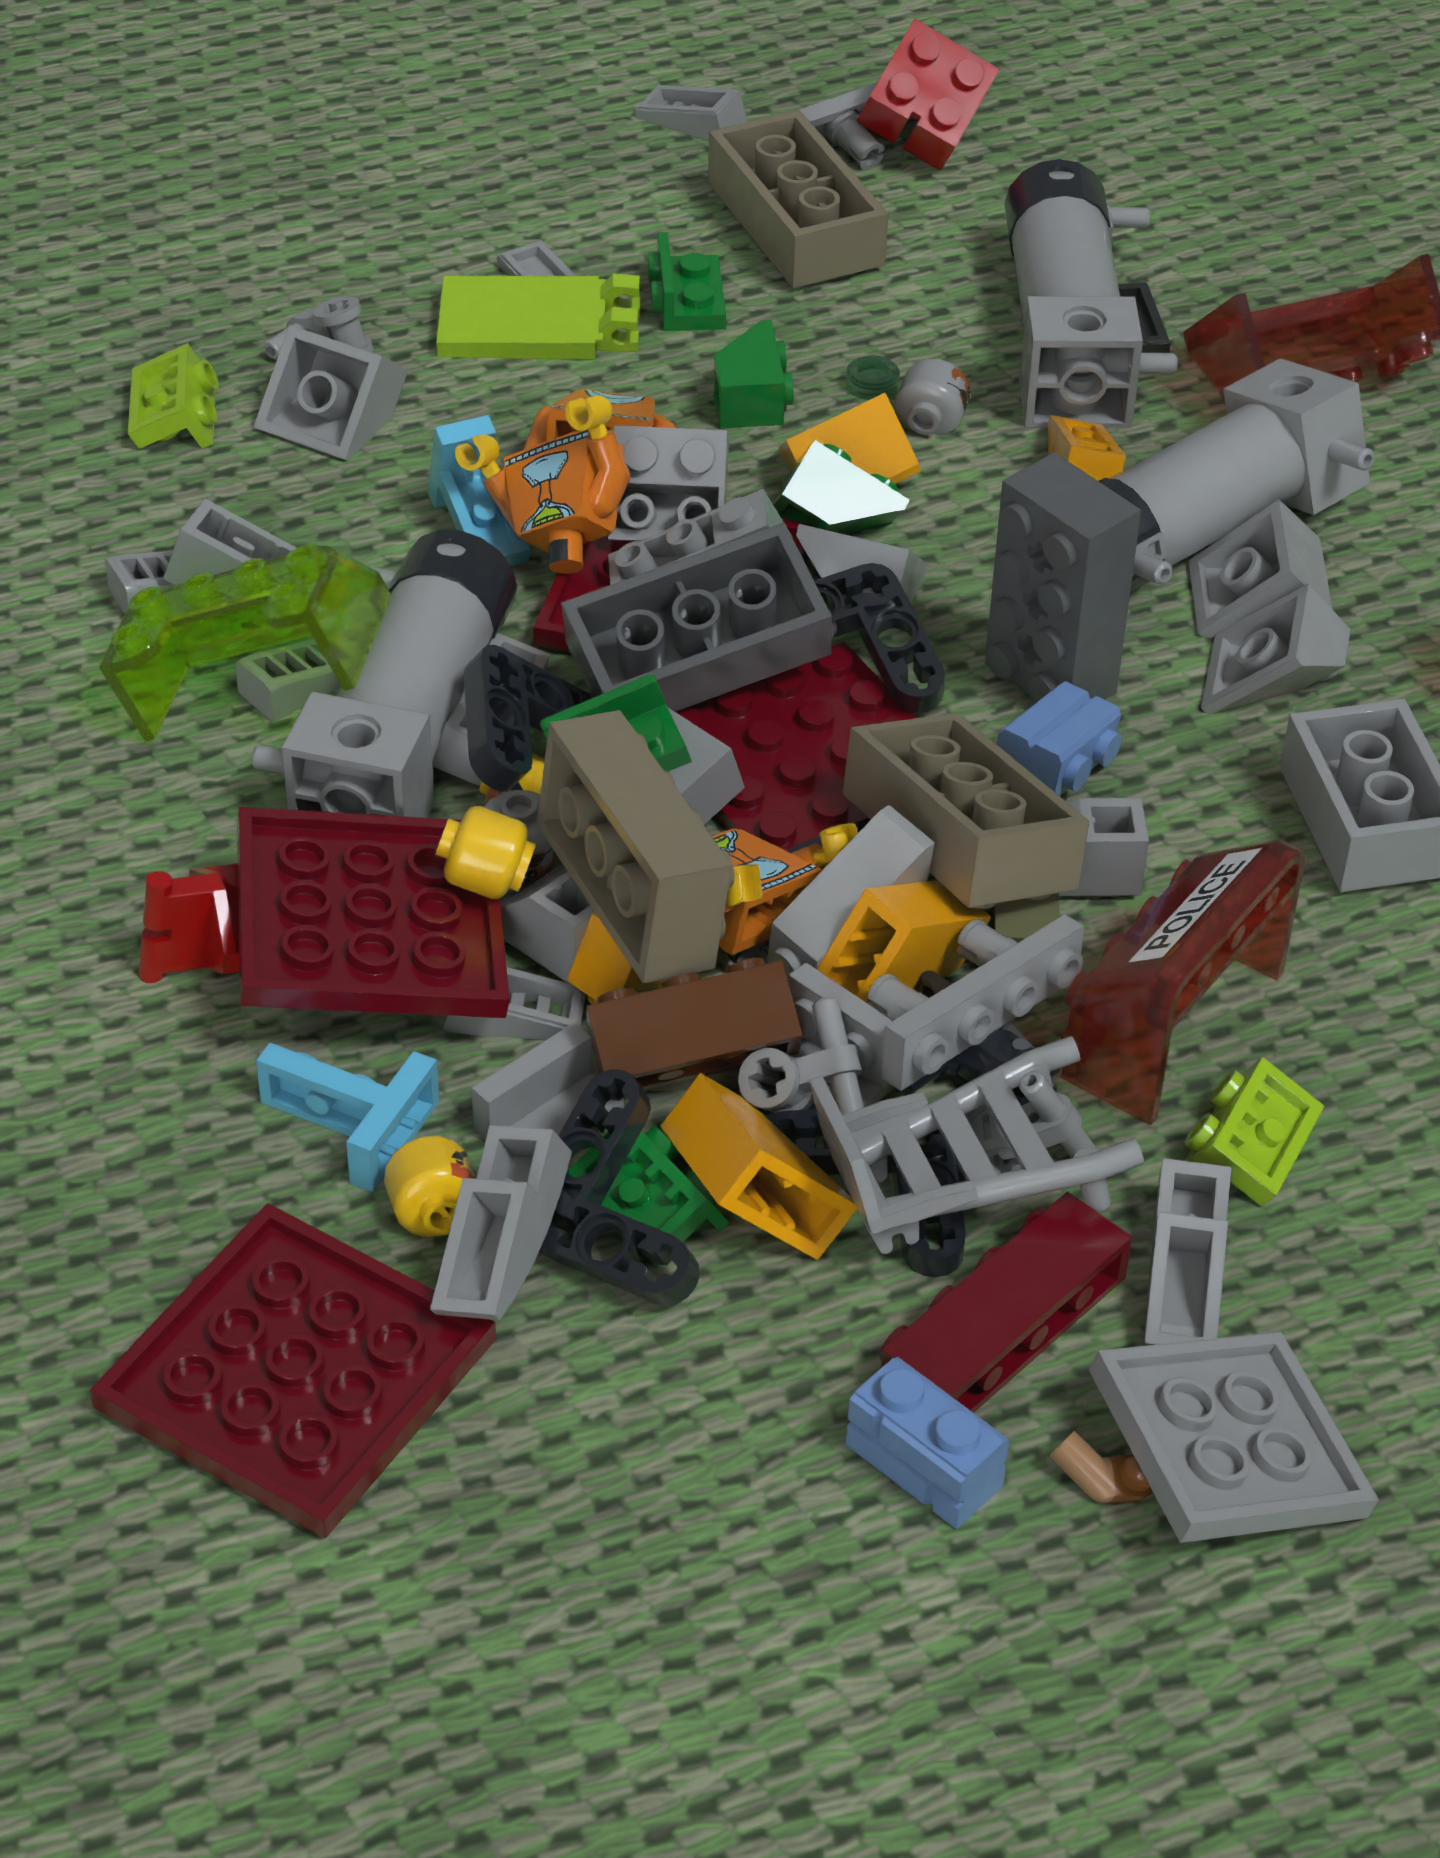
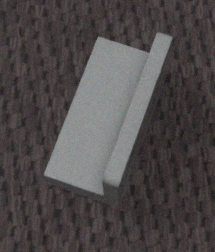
[471,1022,624,1140]

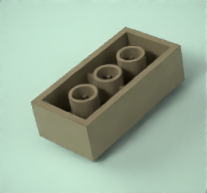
[708,110,888,288]
[537,710,734,984]
[843,713,1089,909]

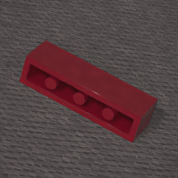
[879,1191,1132,1413]

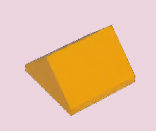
[778,392,921,484]

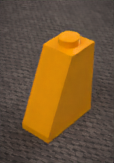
[817,880,992,1003]
[660,1073,857,1260]

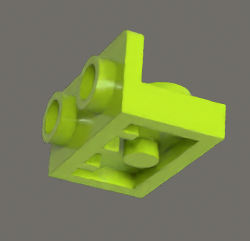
[128,343,219,449]
[1184,1056,1325,1207]

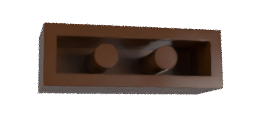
[587,958,803,1090]

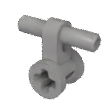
[265,296,374,360]
[738,997,864,1115]
[965,1071,1096,1174]

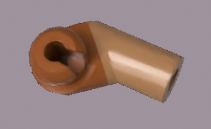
[1049,1430,1153,1503]

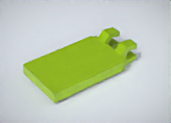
[436,273,641,360]

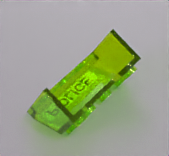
[99,543,391,742]

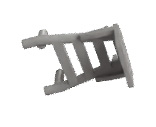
[809,1036,1144,1254]

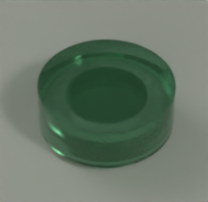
[846,355,900,400]

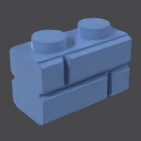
[996,681,1122,796]
[846,1357,1010,1529]

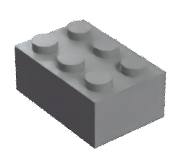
[1280,699,1440,892]

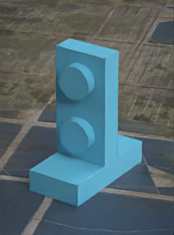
[428,415,531,566]
[256,1043,440,1193]

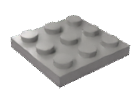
[1089,1332,1379,1543]

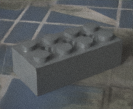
[985,452,1141,703]
[561,523,832,712]

